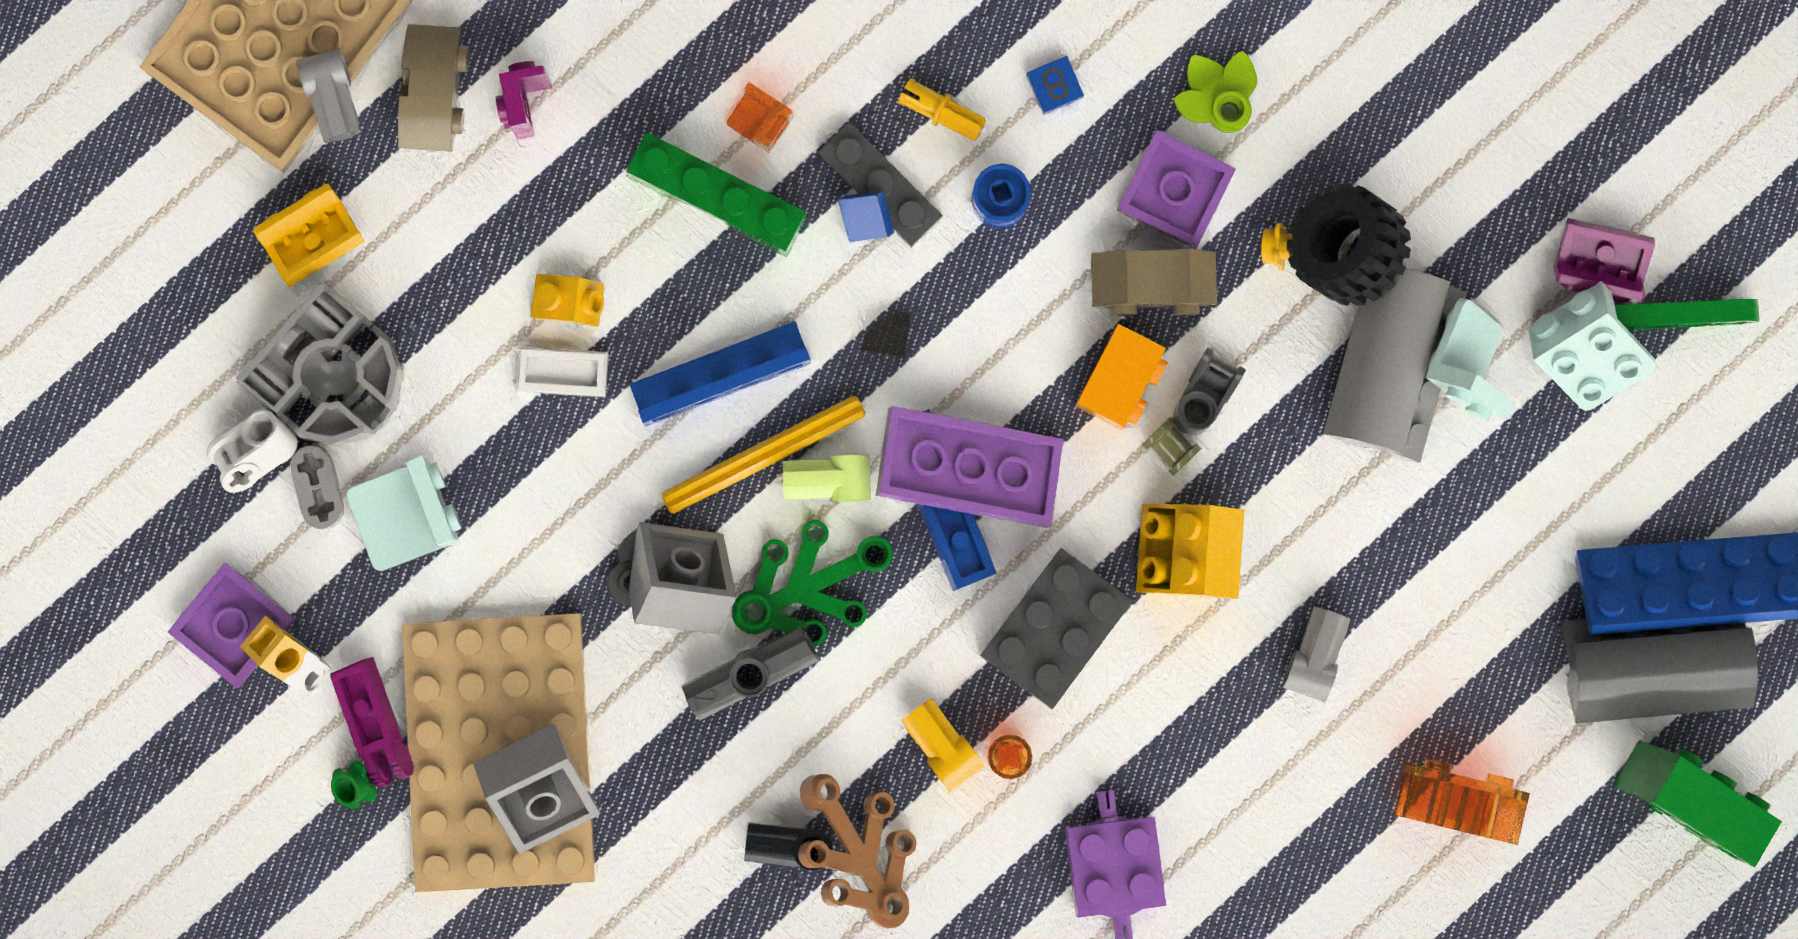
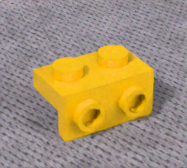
[253,184,365,288]

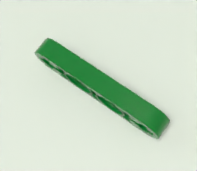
[1615,299,1760,330]

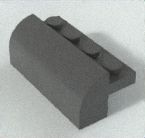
[1561,619,1758,724]

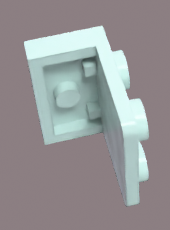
[1528,281,1656,410]
[1426,298,1515,421]
[346,456,462,571]

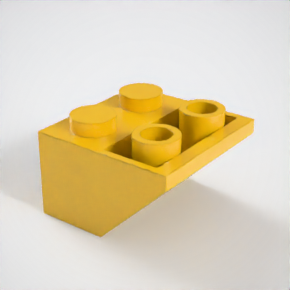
[1136,504,1245,599]

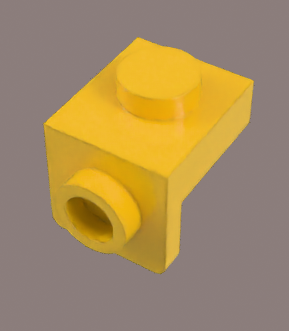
[530,274,604,327]

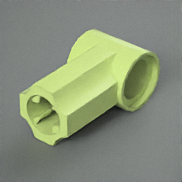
[783,455,871,502]

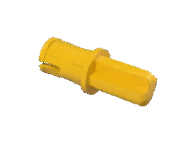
[898,78,986,141]

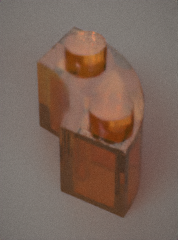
[1394,758,1530,845]

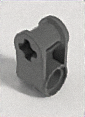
[1173,347,1246,436]

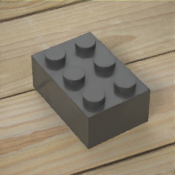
[979,548,1133,710]

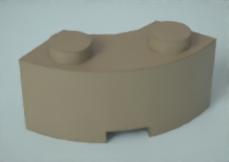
[398,24,469,152]
[1091,248,1217,317]

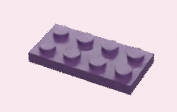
[875,406,1063,528]

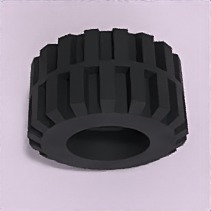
[1287,183,1411,306]

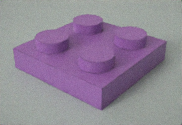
[1117,130,1236,249]
[167,562,296,688]

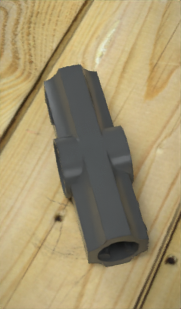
[681,625,819,721]

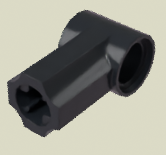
[744,822,833,871]

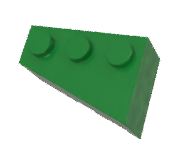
[1612,740,1782,868]

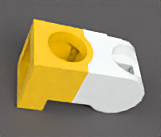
[240,615,331,696]

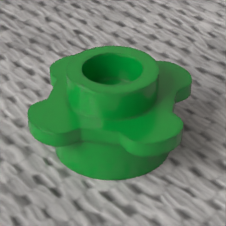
[331,760,377,809]

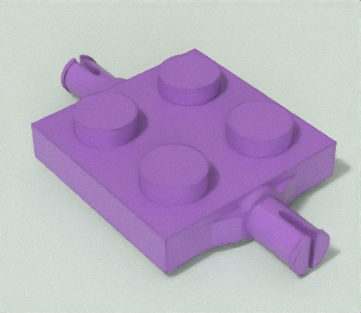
[1065,790,1166,939]

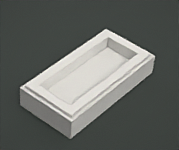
[516,347,609,397]

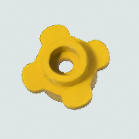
[1261,223,1293,270]

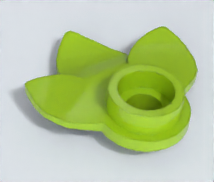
[1174,51,1257,133]

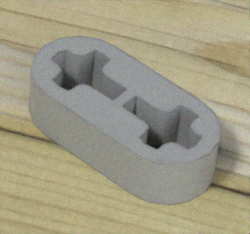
[291,446,344,530]

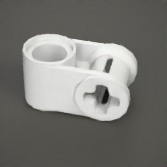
[206,409,298,492]

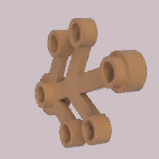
[798,774,916,929]

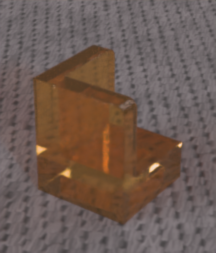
[727,82,794,154]

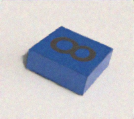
[1026,56,1084,115]

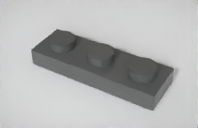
[818,122,943,248]

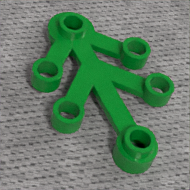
[732,520,892,647]

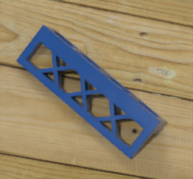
[629,321,811,427]

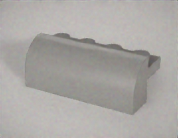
[1323,269,1467,463]

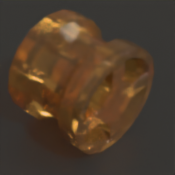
[987,734,1033,779]

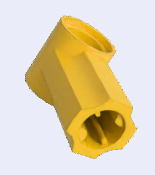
[901,698,985,793]

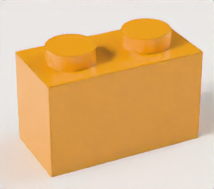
[1075,324,1168,430]

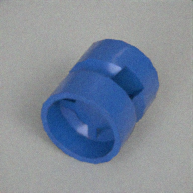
[971,163,1031,229]

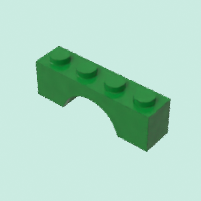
[626,132,807,257]

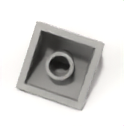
[629,522,736,635]
[473,724,600,854]

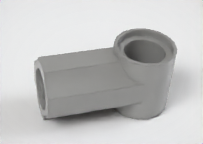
[296,48,362,143]
[1282,606,1351,702]

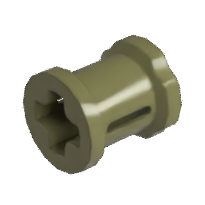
[1142,417,1202,476]

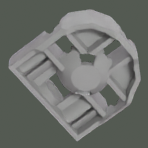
[236,282,403,446]

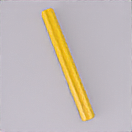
[662,396,865,513]

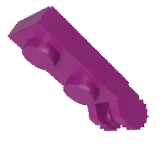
[330,657,414,788]

